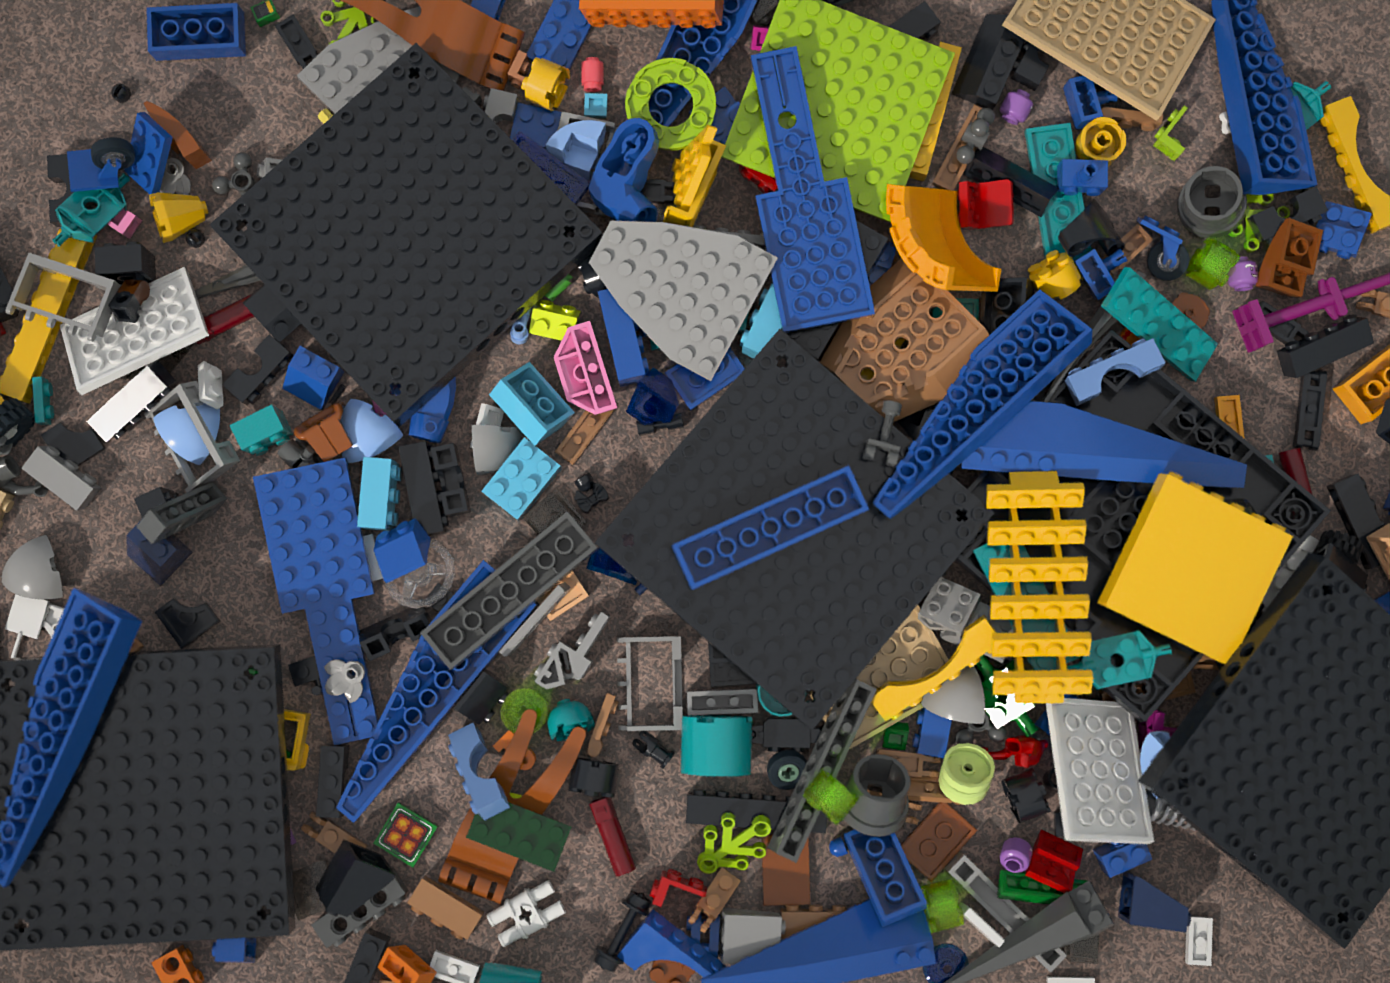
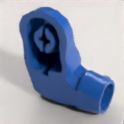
[589,118,659,222]
[394,377,456,444]

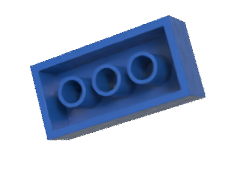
[147,3,246,61]
[598,289,650,387]
[844,829,927,927]

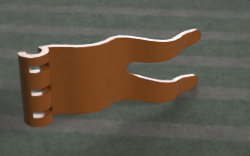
[340,0,525,91]
[438,709,586,904]

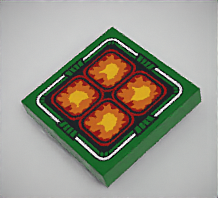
[373,802,438,867]

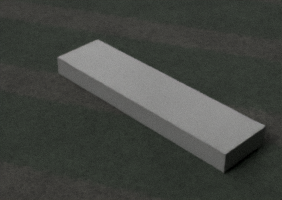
[499,582,571,657]

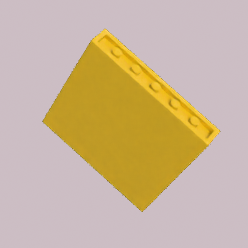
[1097,472,1293,664]

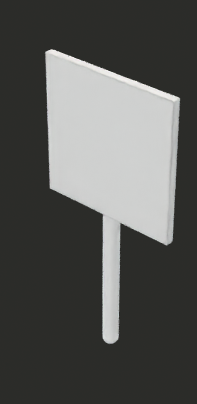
[5,594,50,658]

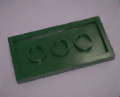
[466,802,572,872]

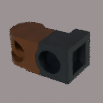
[108,279,150,323]

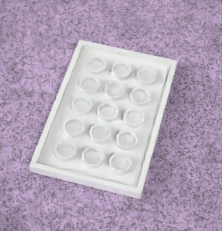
[60,267,209,395]
[1046,698,1154,844]

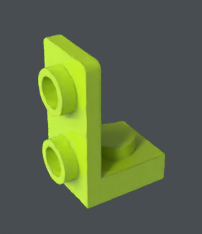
[1153,105,1188,161]

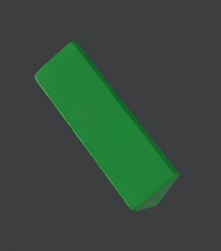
[997,870,1088,905]

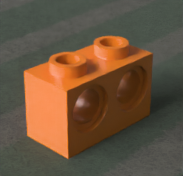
[151,945,204,983]
[377,945,437,983]

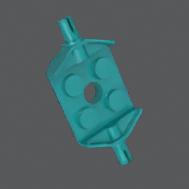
[1290,81,1331,130]
[52,173,130,247]
[1067,631,1172,689]

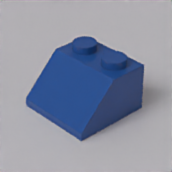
[282,346,345,410]
[374,518,431,583]

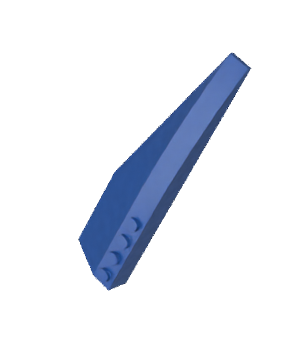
[1211,0,1317,195]
[873,289,1092,519]
[960,401,1247,488]
[336,560,539,823]
[0,588,142,887]

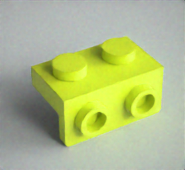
[529,300,581,341]

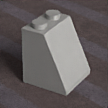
[718,907,785,964]

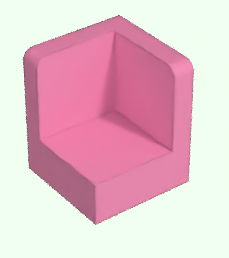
[107,209,142,239]

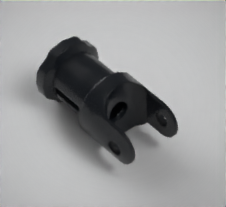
[632,731,675,769]

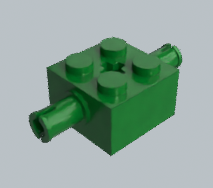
[976,654,1038,737]

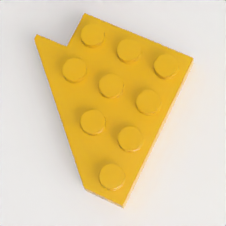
[672,125,717,212]

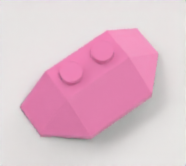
[554,321,617,415]

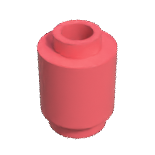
[581,57,604,92]

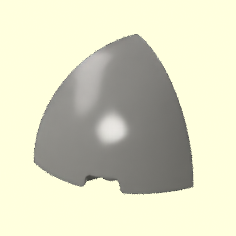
[472,425,522,475]
[2,535,63,599]
[921,665,985,724]

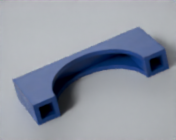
[616,909,726,977]

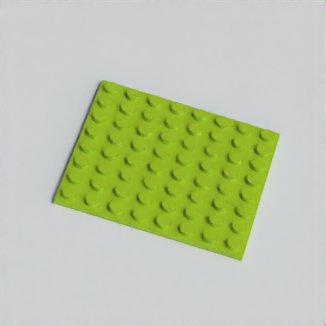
[722,0,955,223]

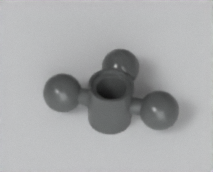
[956,108,995,164]
[212,152,256,196]
[955,712,1007,744]

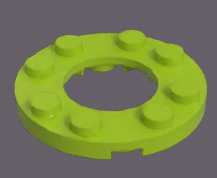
[625,58,716,151]

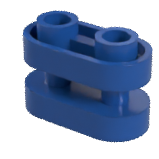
[686,911,720,959]

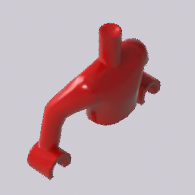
[981,735,1048,768]

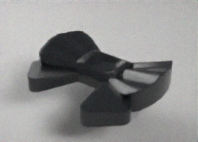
[574,483,609,514]

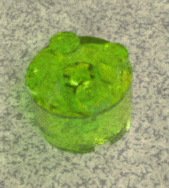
[1185,237,1240,290]
[501,688,550,734]
[802,769,860,825]
[920,879,964,933]

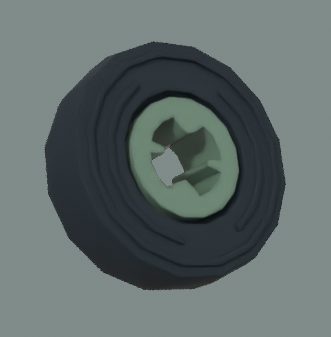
[767,750,807,790]

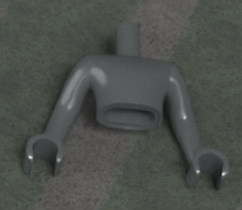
[0,436,49,497]

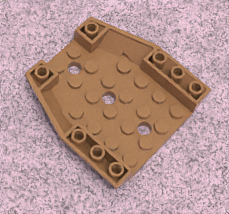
[820,258,989,423]

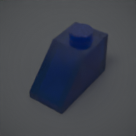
[586,548,637,585]

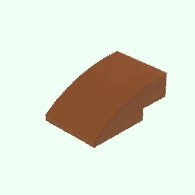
[143,101,212,169]
[1255,218,1323,297]

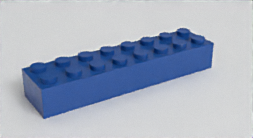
[671,465,869,590]

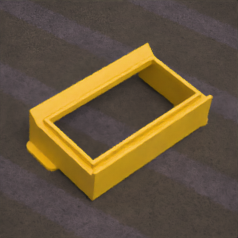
[663,140,727,227]
[284,709,311,771]

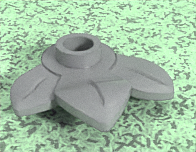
[160,158,191,195]
[324,659,365,703]

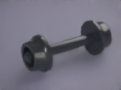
[594,890,652,972]

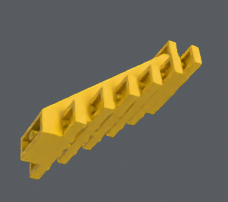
[986,471,1093,704]

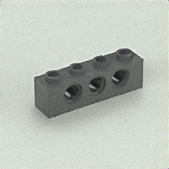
[136,482,228,544]
[311,868,409,948]

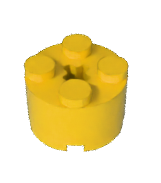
[521,57,570,111]
[1075,117,1126,166]
[1028,250,1083,300]

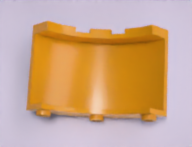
[886,184,1001,292]

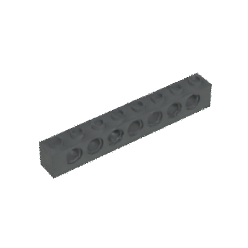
[767,679,877,863]

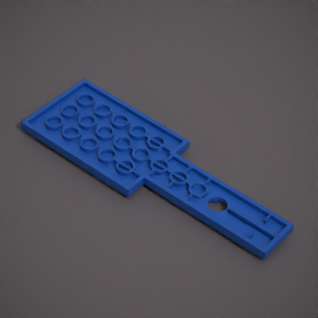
[751,46,875,333]
[253,458,379,745]

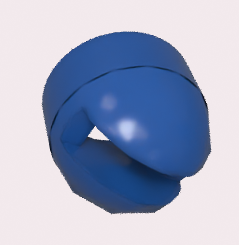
[829,836,848,857]

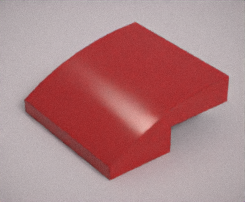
[1025,830,1083,893]

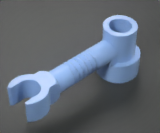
[510,306,534,344]

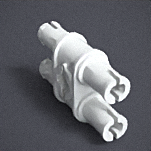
[486,880,566,947]

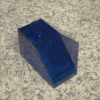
[626,368,679,425]

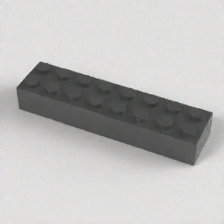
[420,511,599,670]

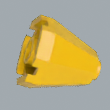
[149,192,208,243]

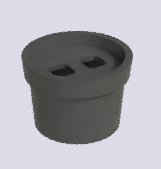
[1177,166,1247,238]
[838,754,910,836]

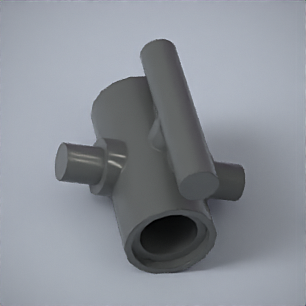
[277,439,324,469]

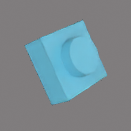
[584,93,608,118]

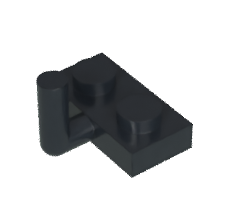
[288,656,323,695]

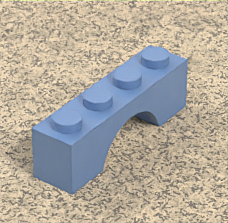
[1064,338,1165,406]
[448,723,510,820]

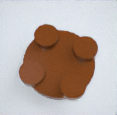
[1172,292,1210,329]
[649,960,696,983]

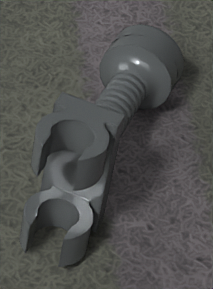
[863,401,902,467]

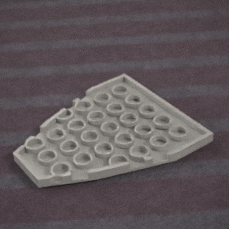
[297,6,460,114]
[589,221,778,381]

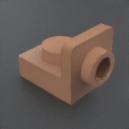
[508,50,530,90]

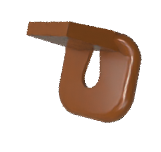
[294,401,353,462]

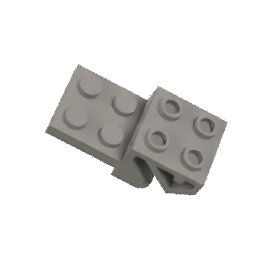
[918,577,1013,663]
[534,612,611,689]

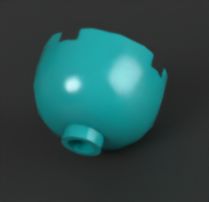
[547,699,595,742]

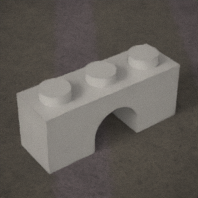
[483,88,519,124]

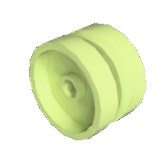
[938,743,995,805]

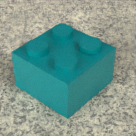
[229,404,294,456]

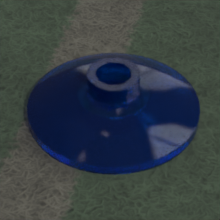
[923,943,969,983]

